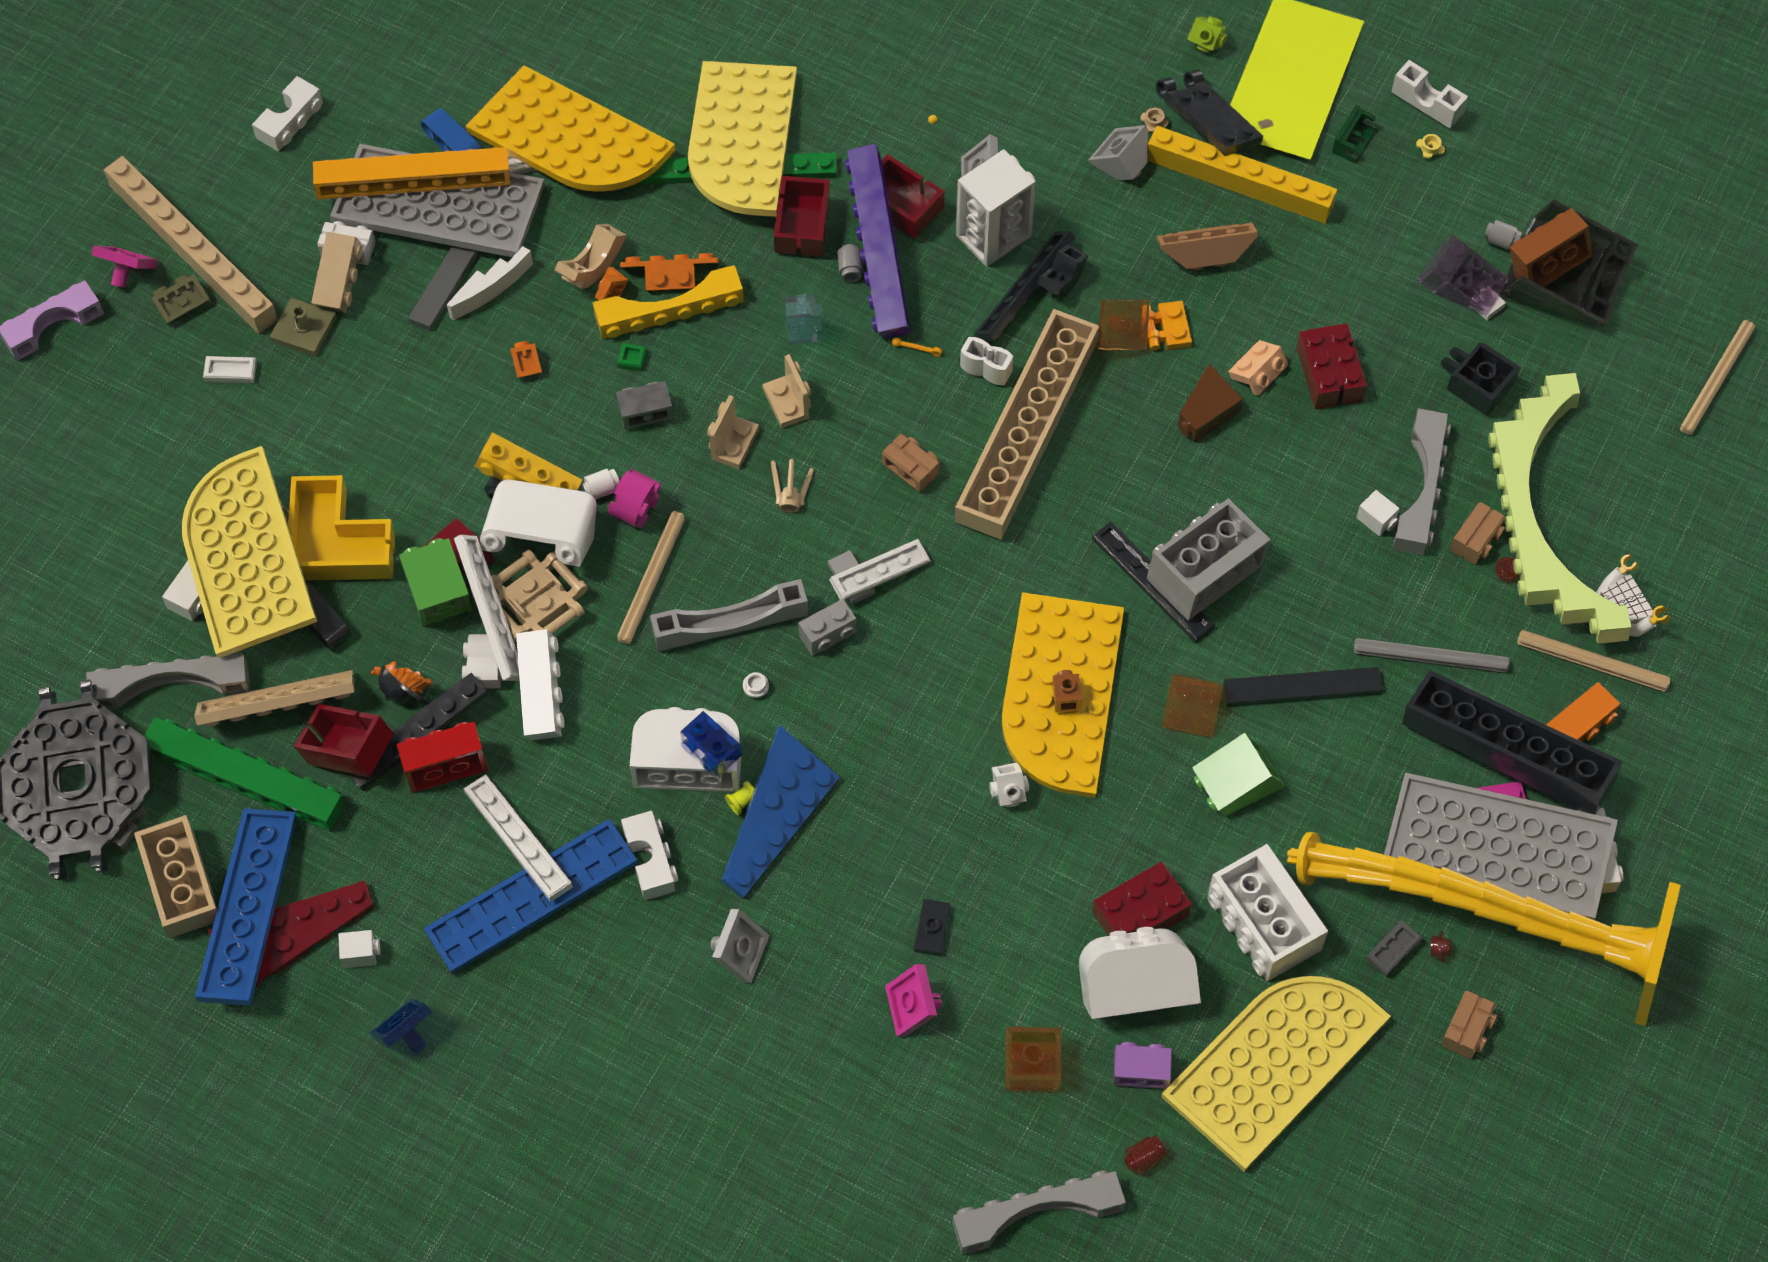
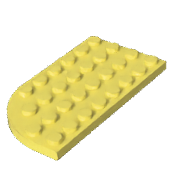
[688,61,797,217]
[182,446,317,658]
[1161,976,1391,1172]

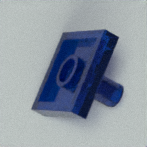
[369,998,432,1054]

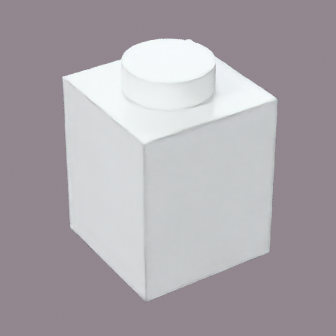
[1356,490,1399,536]
[339,930,380,968]

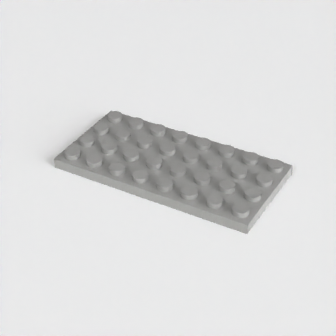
[330,144,545,257]
[1384,773,1618,920]

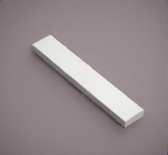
[454,535,520,681]
[464,775,573,902]

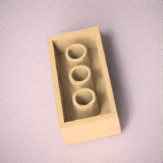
[134,815,218,939]

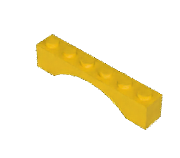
[593,265,744,339]

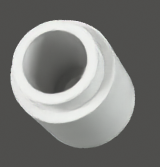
[581,469,620,500]

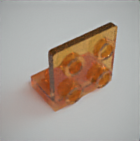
[1161,673,1224,737]

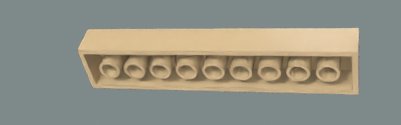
[955,309,1099,540]

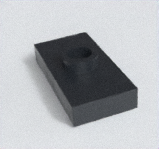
[914,899,950,956]

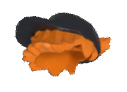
[371,661,433,705]

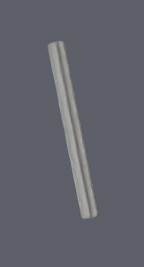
[1354,638,1509,672]

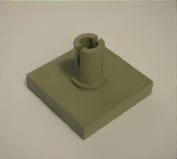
[270,298,337,357]

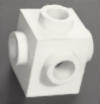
[989,763,1029,807]

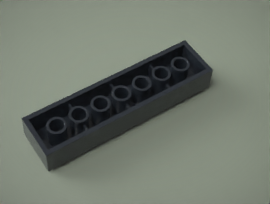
[1402,670,1623,815]

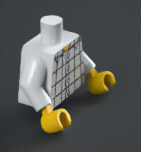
[1588,554,1670,637]

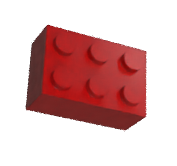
[397,722,488,793]

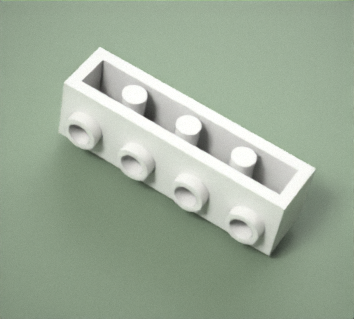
[516,629,564,741]

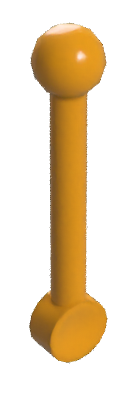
[892,337,942,357]

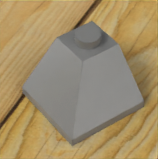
[1088,125,1148,180]

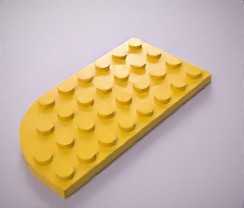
[465,66,676,191]
[1002,592,1124,798]

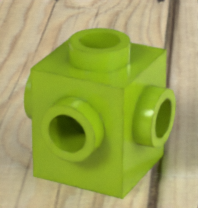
[1187,16,1227,53]

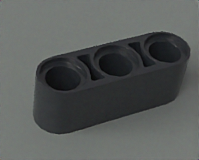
[306,582,352,650]

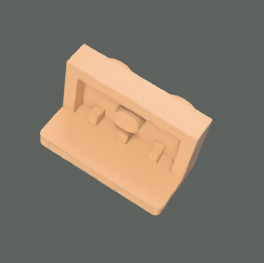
[1228,340,1288,396]

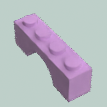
[0,280,104,361]

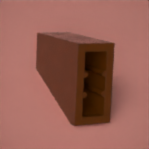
[1178,365,1242,443]

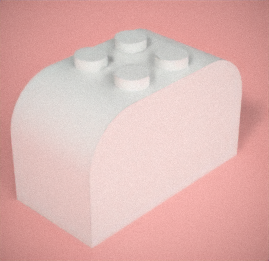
[630,707,741,792]
[1079,927,1201,1019]

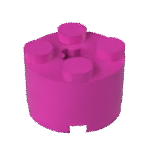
[608,469,661,529]

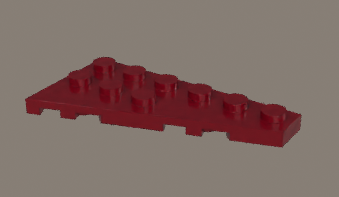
[208,881,374,1006]

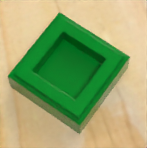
[617,343,647,372]

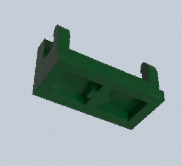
[1332,105,1377,163]

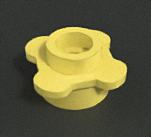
[1416,134,1445,159]

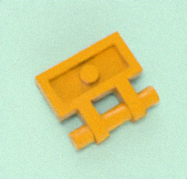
[1141,301,1192,351]

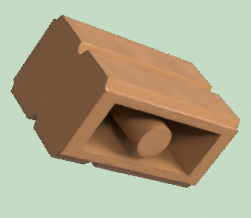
[882,434,940,492]
[1450,502,1506,564]
[1441,991,1497,1059]

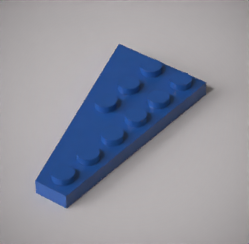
[721,726,839,898]

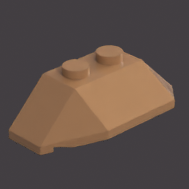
[1156,223,1258,270]

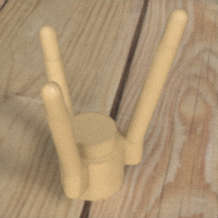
[771,459,814,513]

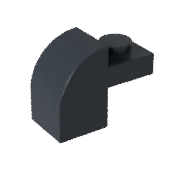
[1037,244,1089,296]

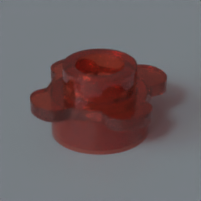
[1431,931,1450,963]

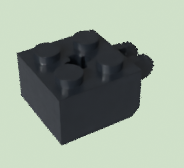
[1441,343,1521,416]

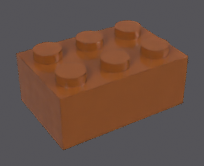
[1509,208,1593,294]

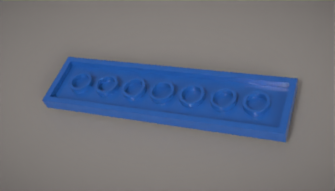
[195,809,298,1006]

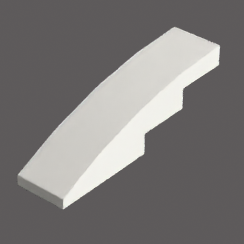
[447,246,533,320]

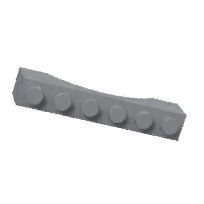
[1393,408,1451,556]
[650,579,808,652]
[86,652,250,710]
[953,1170,1126,1255]

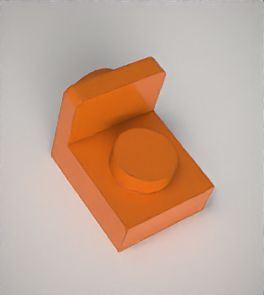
[595,267,628,300]
[510,341,542,379]

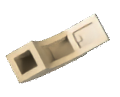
[555,224,627,289]

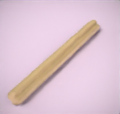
[1680,320,1755,435]
[617,511,685,644]
[1517,630,1670,691]

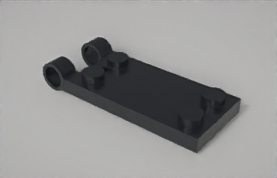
[1155,69,1264,155]

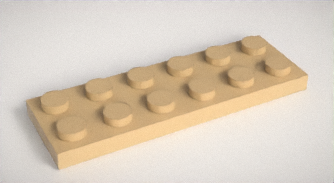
[195,670,355,727]

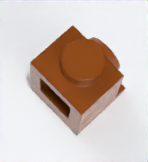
[1052,670,1082,713]

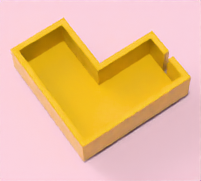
[288,475,395,581]

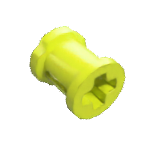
[725,781,755,815]

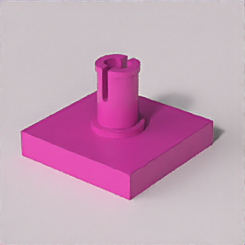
[92,246,158,288]
[885,964,942,1037]

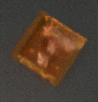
[1004,1027,1061,1092]

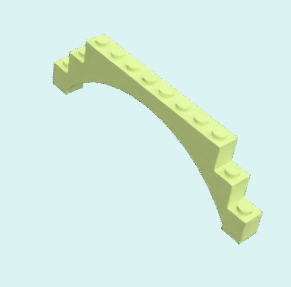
[1488,373,1631,644]

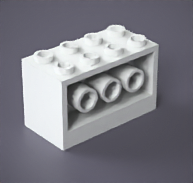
[956,149,1036,267]
[1207,844,1328,982]

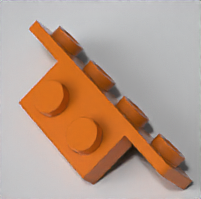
[620,253,719,291]

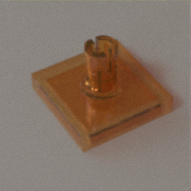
[1098,299,1150,350]

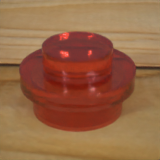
[1495,557,1519,582]

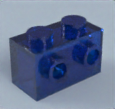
[680,711,742,777]

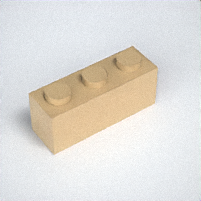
[311,232,363,313]

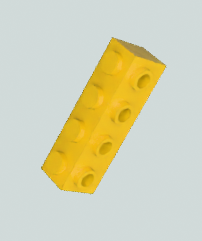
[474,432,582,491]

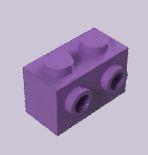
[1113,1042,1171,1089]

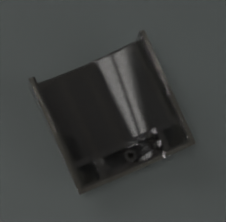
[1501,199,1638,327]

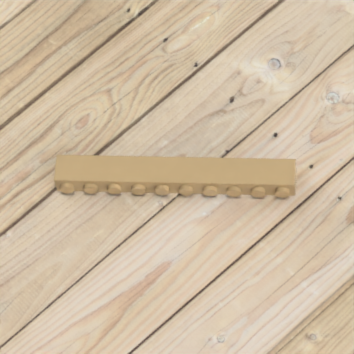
[103,156,278,334]

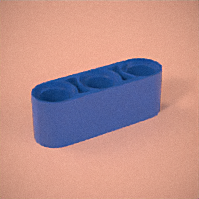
[420,108,481,152]

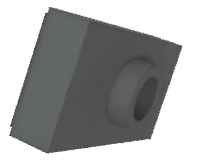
[1365,920,1422,977]

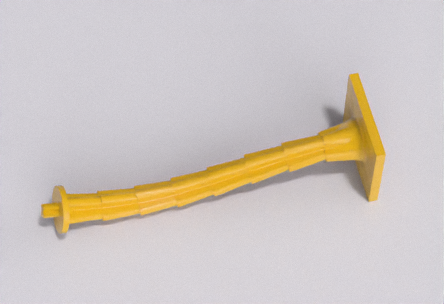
[1287,832,1681,1026]

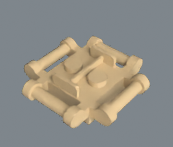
[491,549,588,642]

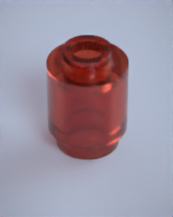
[1123,1135,1167,1174]

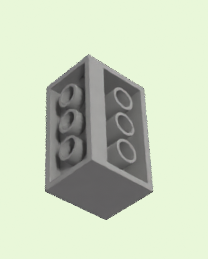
[1147,498,1271,621]

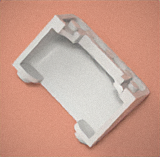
[480,479,596,567]

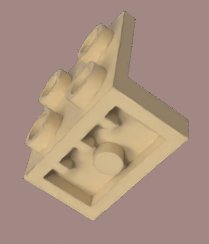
[762,354,811,429]
[707,395,759,470]

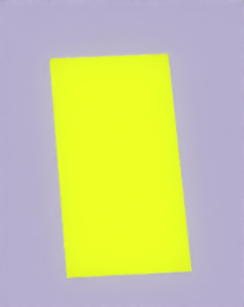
[1230,0,1364,159]

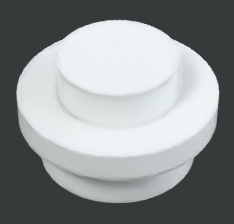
[743,672,769,698]

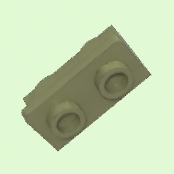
[150,274,210,325]

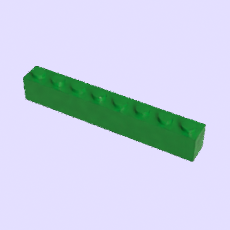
[144,717,345,832]

